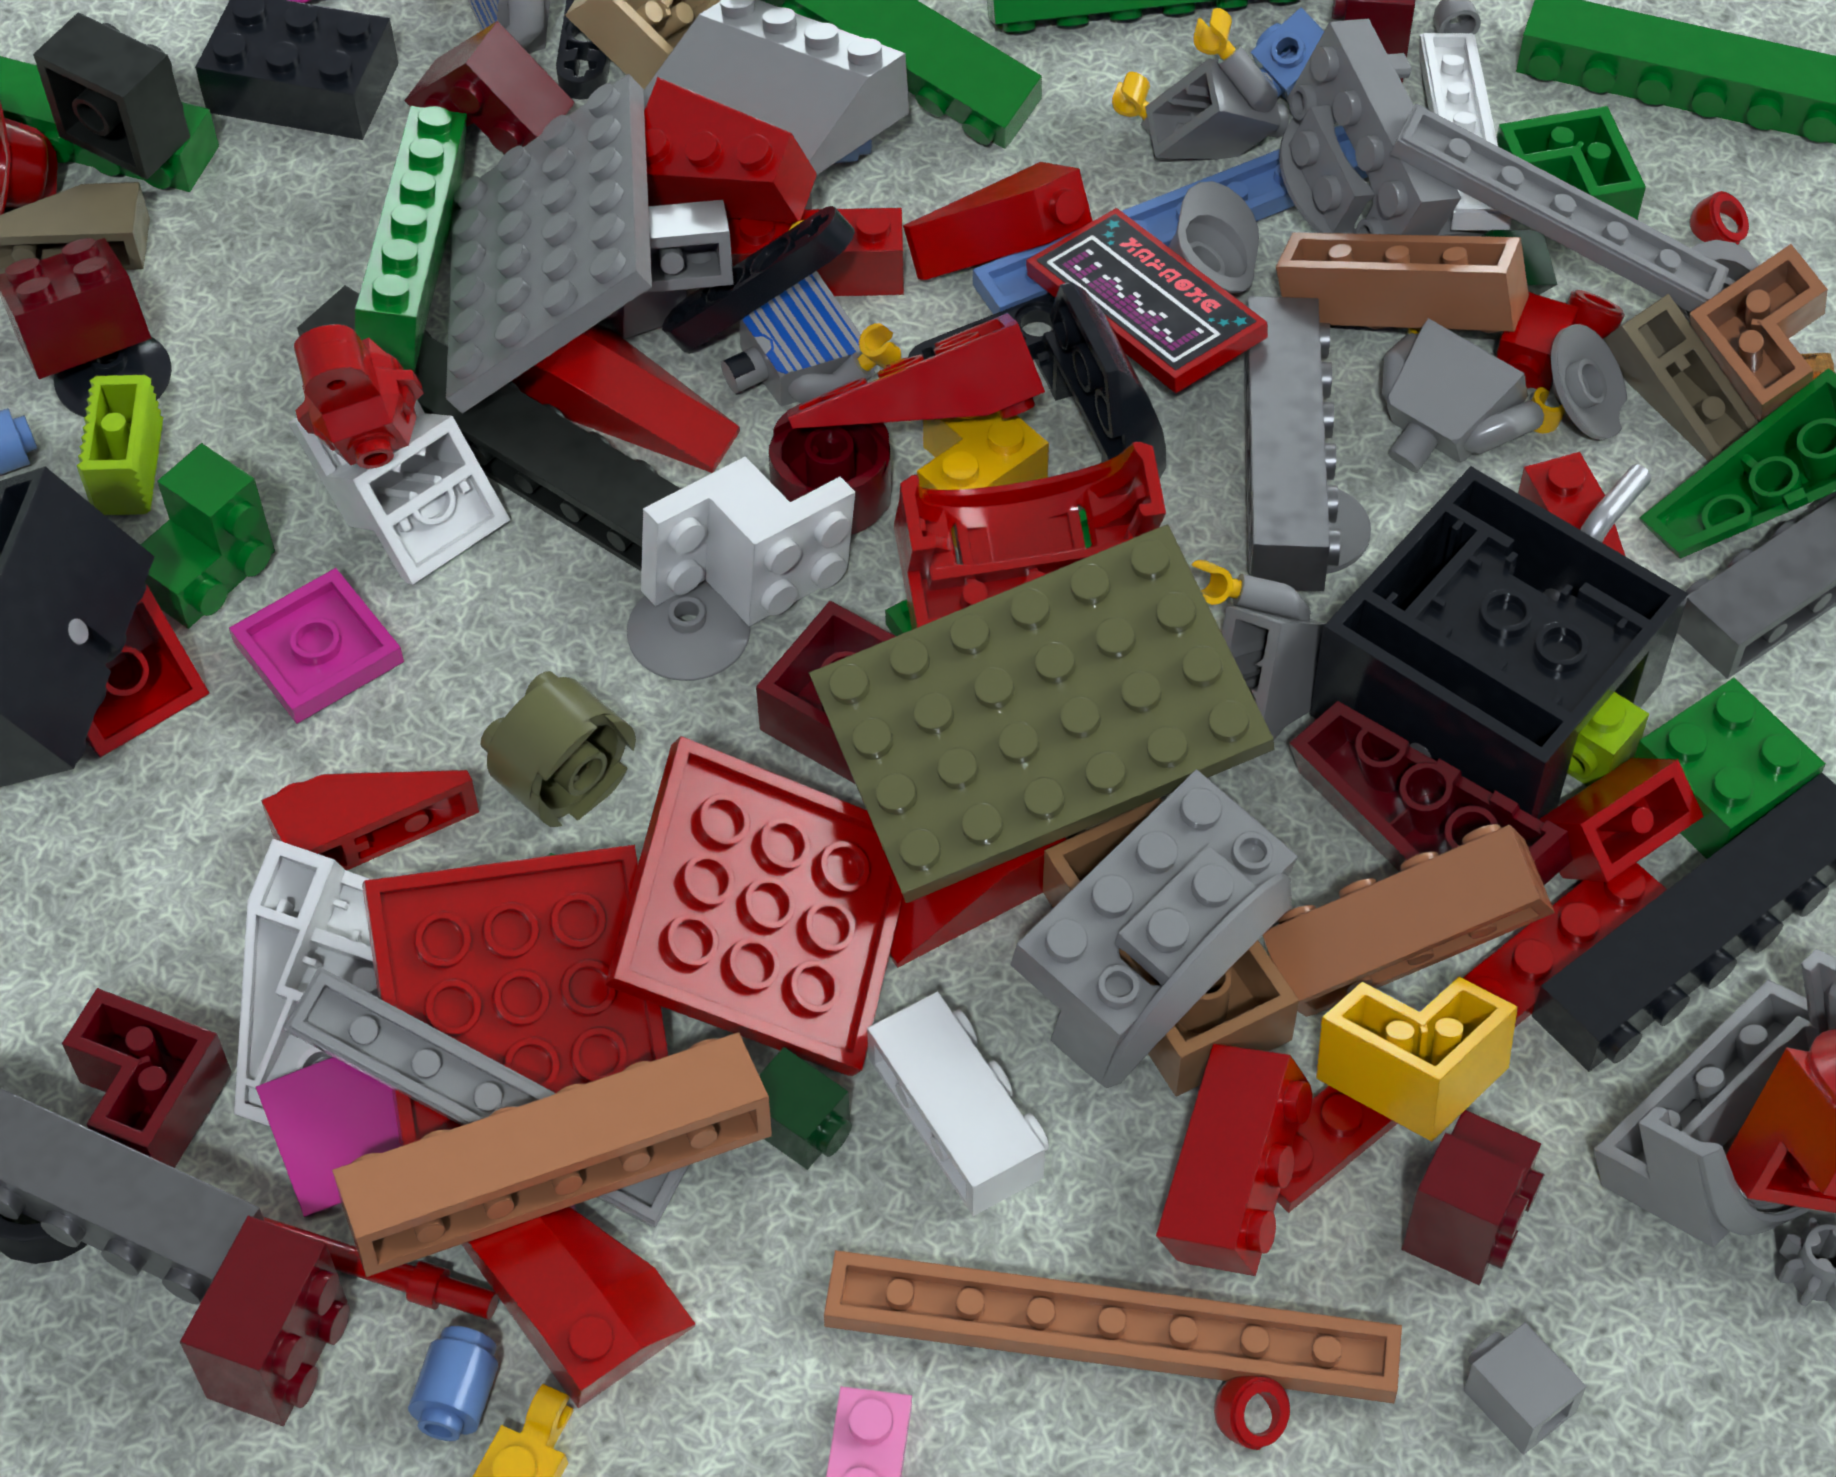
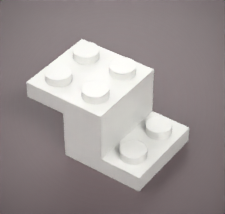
[288,400,510,585]
[641,456,855,626]

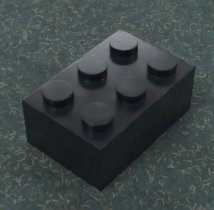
[195,0,399,140]

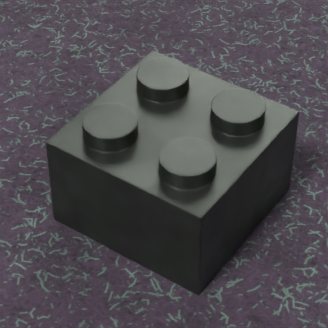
[33,12,190,179]

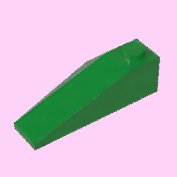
[1639,368,1836,559]

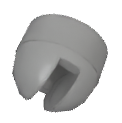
[1433,0,1481,34]

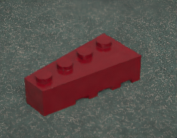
[1289,701,1572,885]

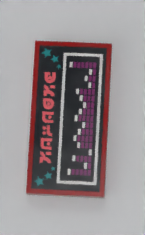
[1026,208,1268,393]

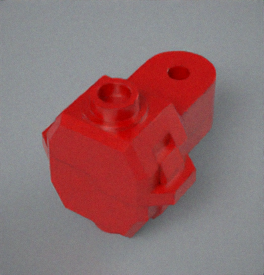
[294,324,424,469]

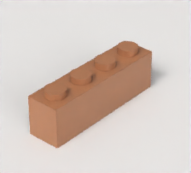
[1276,232,1529,333]
[1262,824,1555,1017]

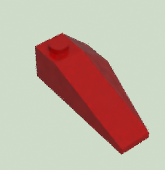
[787,313,1045,429]
[512,324,740,473]

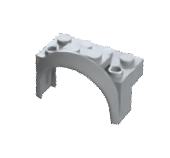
[1279,19,1489,236]
[1010,769,1298,1088]
[1594,949,1836,1248]

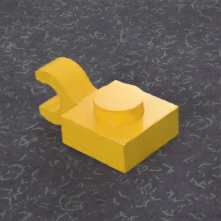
[473,1384,574,1477]

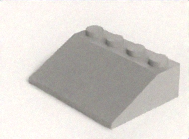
[643,0,909,175]

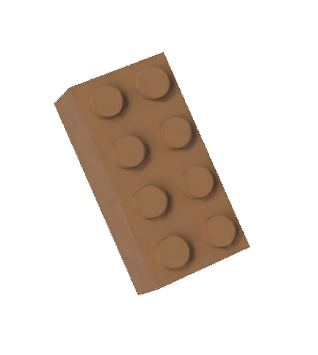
[1043,798,1299,1097]

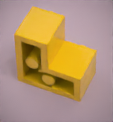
[917,411,1049,548]
[1316,977,1518,1142]

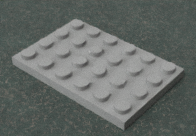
[446,74,652,414]

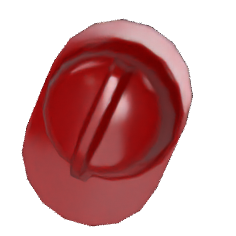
[0,102,58,215]

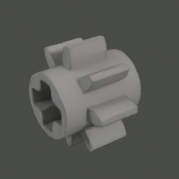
[1779,1217,1836,1311]

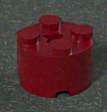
[769,401,891,535]

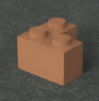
[1690,244,1828,423]

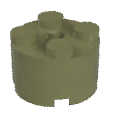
[480,671,636,827]

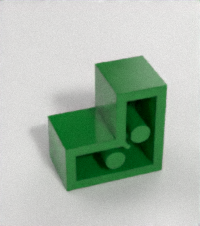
[1496,106,1646,220]
[140,443,275,629]

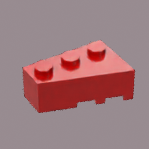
[644,77,817,223]

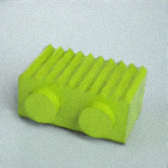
[76,375,164,515]

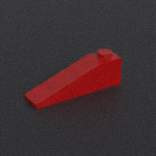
[461,1206,696,1409]

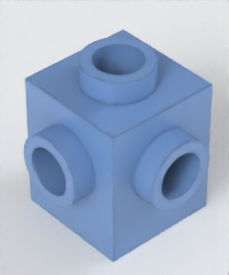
[1251,7,1324,102]

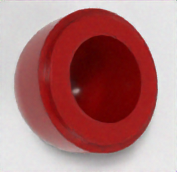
[1689,191,1749,245]
[1566,290,1625,339]
[1214,1376,1290,1450]

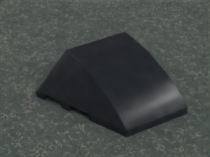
[1035,282,1166,479]

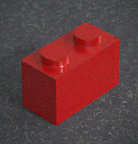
[1539,758,1704,882]

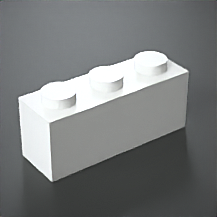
[867,991,1049,1216]

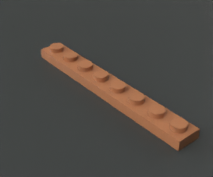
[824,1250,1402,1404]

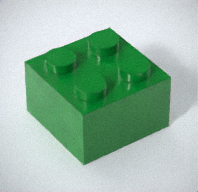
[1634,678,1826,859]

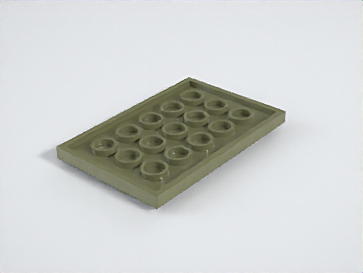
[809,524,1275,903]

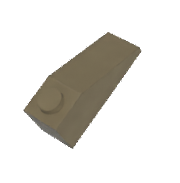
[0,182,150,274]
[1603,294,1758,462]

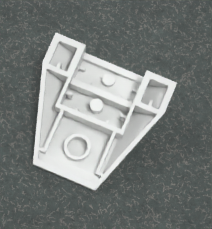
[234,839,378,1127]

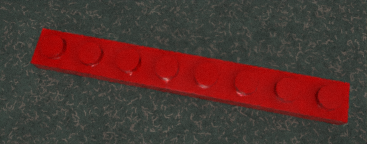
[1277,862,1667,1213]

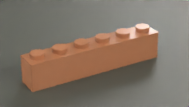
[332,1032,772,1277]

